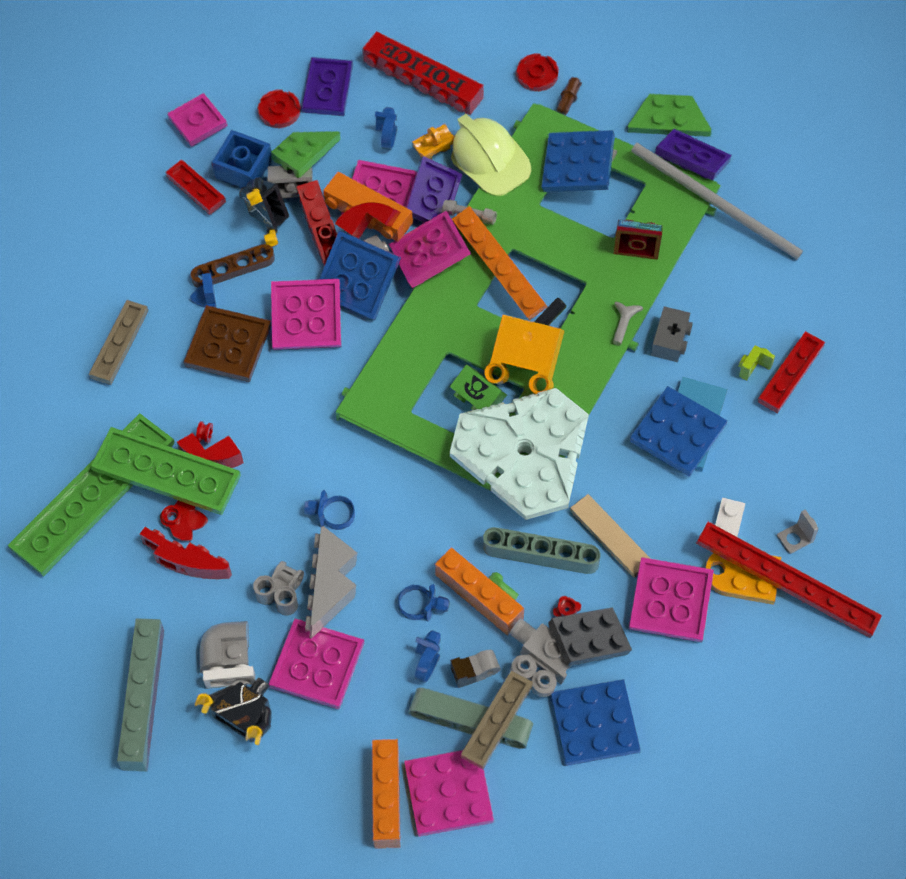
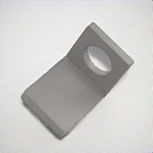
[777,510,818,554]

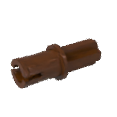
[557,77,582,115]

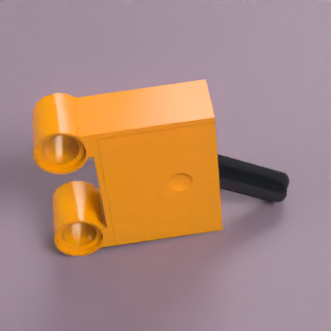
[485,298,567,394]

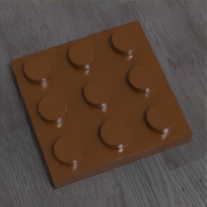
[184,305,271,382]

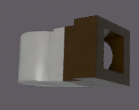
[450,650,501,688]

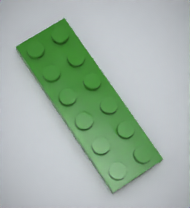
[91,427,241,515]

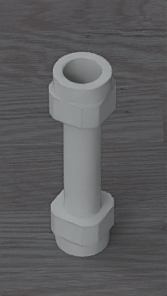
[442,200,497,225]

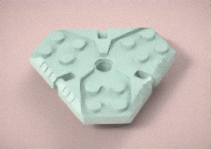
[450,388,589,520]

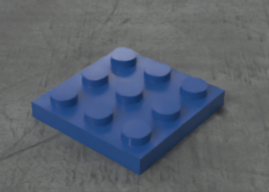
[542,130,615,192]
[319,231,401,320]
[630,386,728,477]
[551,679,641,766]

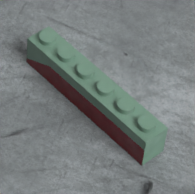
[117,618,165,771]

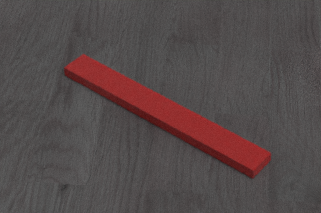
[696,521,882,638]

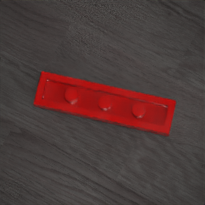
[758,331,825,414]

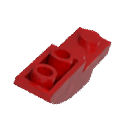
[296,180,337,266]
[139,527,232,579]

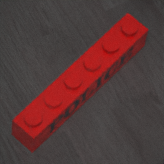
[362,31,484,115]

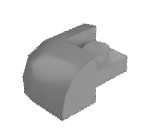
[200,621,249,674]

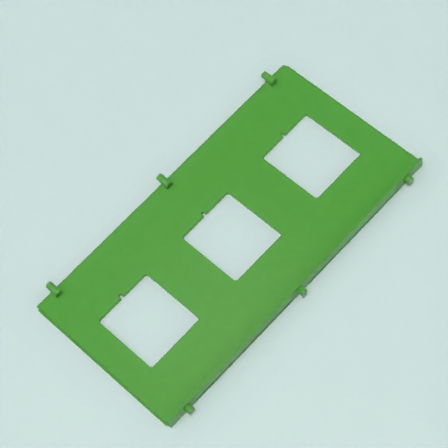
[336,103,721,491]

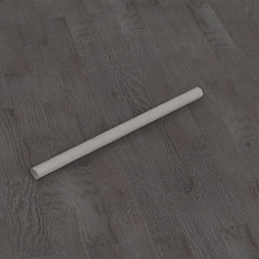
[631,143,803,260]

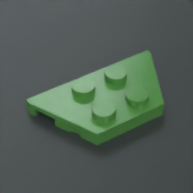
[628,94,712,137]
[271,131,341,178]

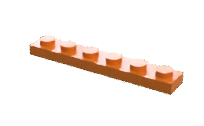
[452,206,547,321]

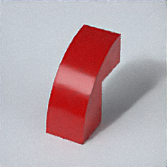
[335,202,401,238]
[177,433,244,468]

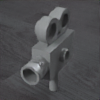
[509,618,571,697]

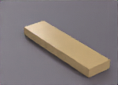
[570,494,651,578]

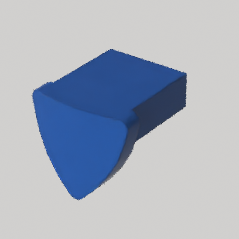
[190,273,216,307]

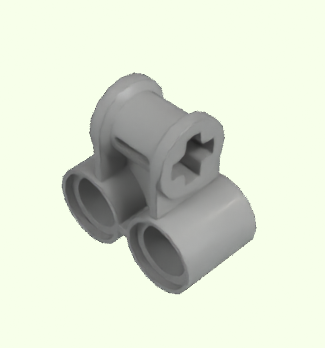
[253,561,304,616]

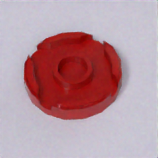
[516,53,559,92]
[258,89,301,128]

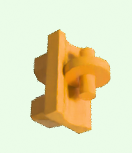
[412,124,455,159]

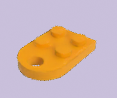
[705,553,781,605]

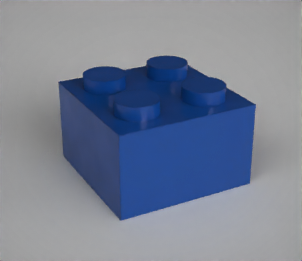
[211,130,272,188]

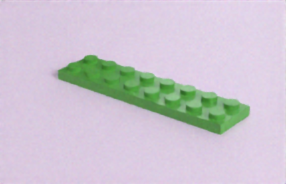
[8,413,175,577]

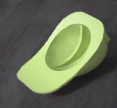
[451,114,531,196]

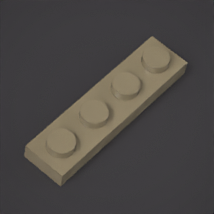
[89,300,149,385]
[461,671,533,770]

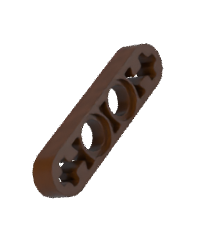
[190,244,275,288]

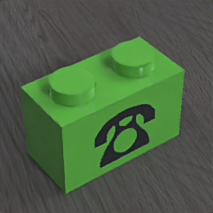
[450,364,507,410]

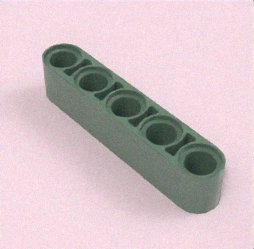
[483,527,600,574]
[409,688,533,749]

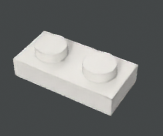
[715,498,745,537]
[203,664,256,689]

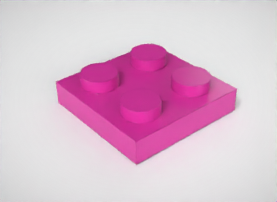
[167,93,227,147]

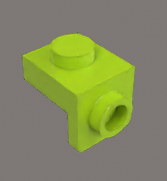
[738,345,775,381]

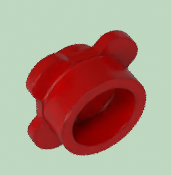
[553,596,582,617]

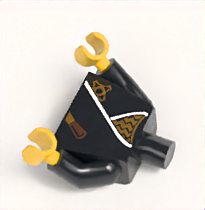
[239,177,290,247]
[194,678,272,745]

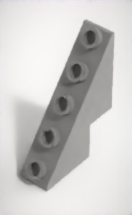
[305,526,357,638]

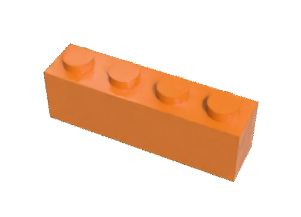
[323,172,413,242]
[435,547,524,636]
[372,739,401,849]

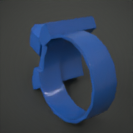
[375,107,397,149]
[304,490,355,530]
[398,583,450,621]
[414,630,441,683]

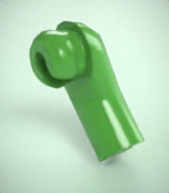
[488,572,519,600]

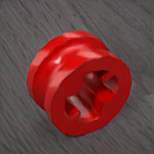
[196,421,213,444]

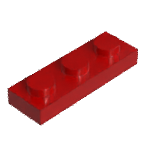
[165,159,226,215]

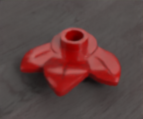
[160,500,208,541]

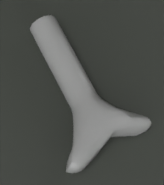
[613,302,643,346]

